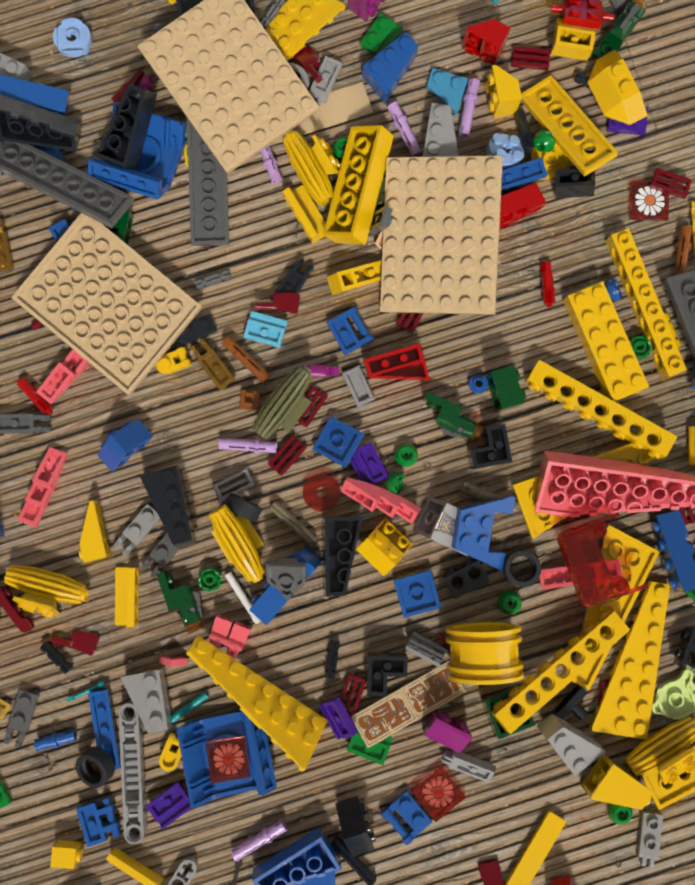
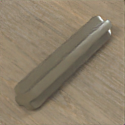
[270,501,317,545]

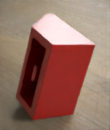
[462,19,511,65]

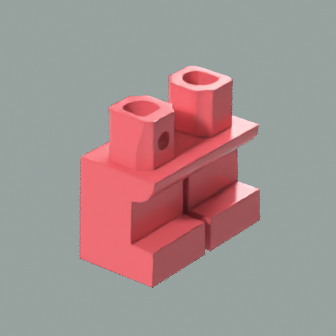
[208,614,252,659]

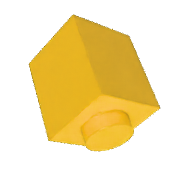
[50,840,83,869]

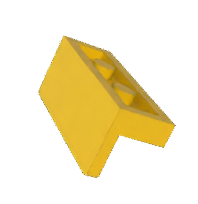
[282,185,326,244]
[115,567,139,627]

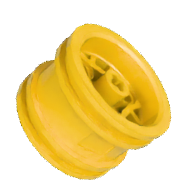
[445,622,524,685]

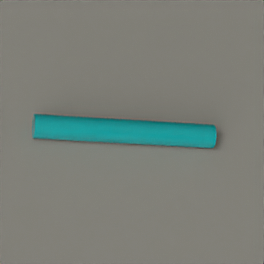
[161,691,209,732]

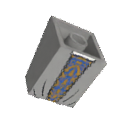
[413,496,468,556]

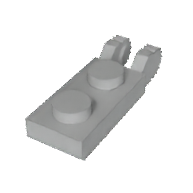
[113,504,160,556]

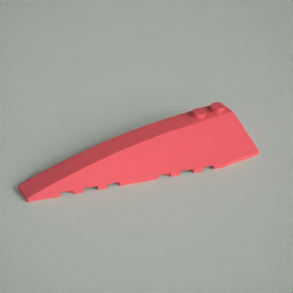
[534,450,695,517]

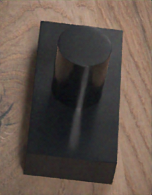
[552,684,588,720]

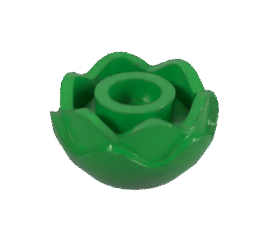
[534,129,556,153]
[333,137,348,160]
[629,335,652,359]
[394,443,418,467]
[386,471,405,494]
[198,567,222,592]
[497,591,522,615]
[608,804,633,825]

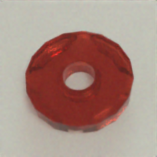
[302,473,341,512]

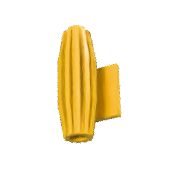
[283,130,341,207]
[208,505,265,583]
[4,565,89,618]
[624,716,695,785]

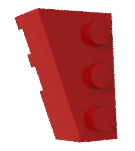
[500,183,546,229]
[363,343,430,380]

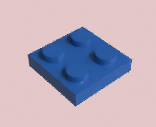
[312,416,365,468]
[393,570,441,618]

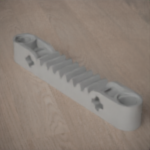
[119,700,148,844]

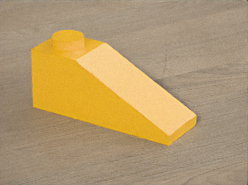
[326,260,382,295]
[78,500,111,563]

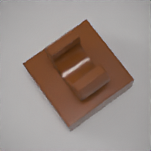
[239,390,261,411]

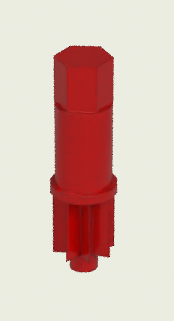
[541,262,555,308]
[17,377,53,415]

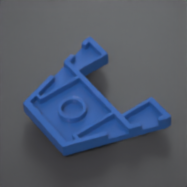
[451,495,515,570]

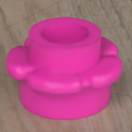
[140,75,155,91]

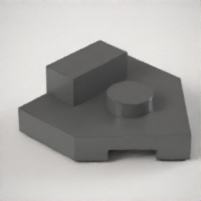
[266,557,307,600]

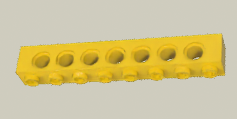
[605,228,687,380]
[526,360,677,459]
[491,610,630,734]

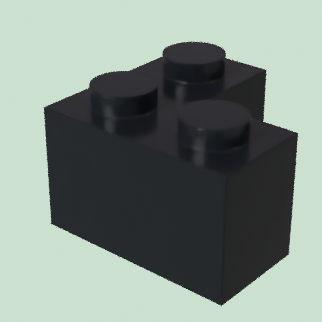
[555,150,595,199]
[468,424,512,470]
[367,652,408,697]
[335,795,376,857]

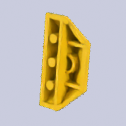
[587,50,648,125]

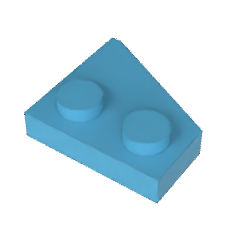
[427,68,468,115]

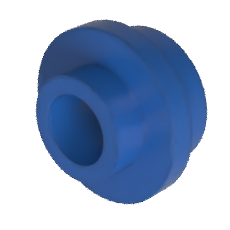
[469,375,488,394]

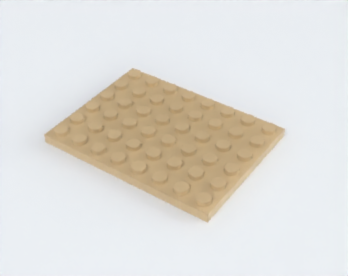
[137,0,320,174]
[380,156,503,315]
[11,213,203,395]

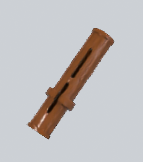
[674,225,692,276]
[222,335,271,383]

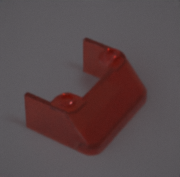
[557,512,648,607]

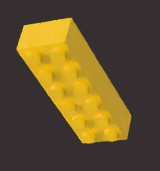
[323,125,394,245]
[563,281,649,401]

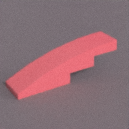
[36,349,90,404]
[17,447,68,528]
[341,477,421,524]
[539,559,624,590]

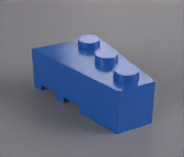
[362,32,418,104]

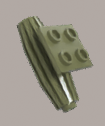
[251,365,313,440]

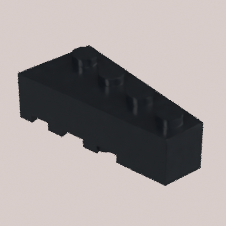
[93,84,157,170]
[0,94,81,151]
[139,465,197,548]
[322,516,363,596]

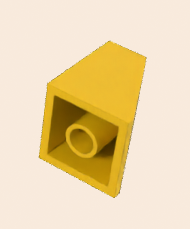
[581,754,653,810]

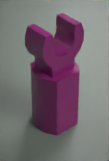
[306,365,339,378]

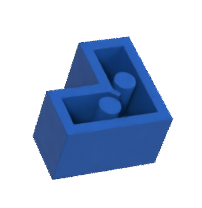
[97,419,153,472]

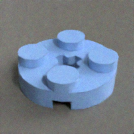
[53,18,92,58]
[486,133,524,169]

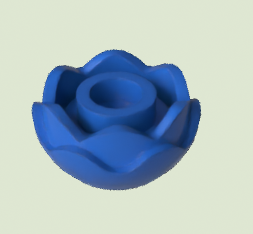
[604,278,622,301]

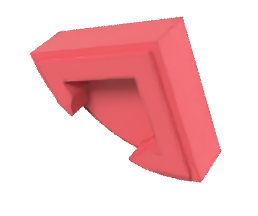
[159,656,187,667]

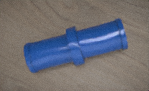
[34,729,77,752]

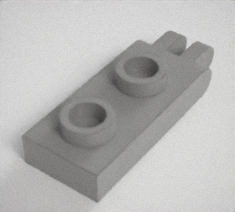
[309,56,343,107]
[441,750,496,783]
[637,810,663,867]

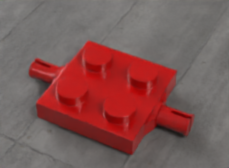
[550,0,615,29]

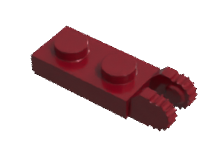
[0,586,34,633]

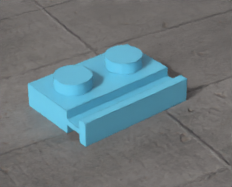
[243,311,288,348]

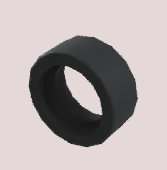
[224,493,263,522]
[503,549,541,587]
[75,747,115,788]

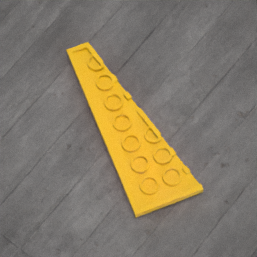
[265,0,346,61]
[512,436,655,539]
[572,525,660,690]
[589,581,670,740]
[186,636,328,772]

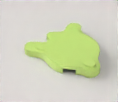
[652,668,695,720]

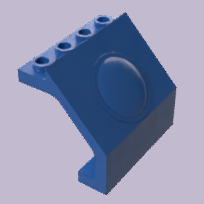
[88,102,187,200]
[176,710,277,808]

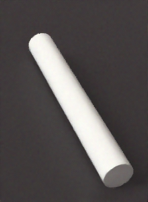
[225,572,261,624]

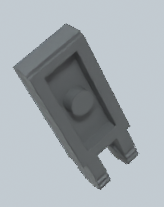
[369,206,393,235]
[0,414,51,434]
[141,533,180,578]
[4,689,40,748]

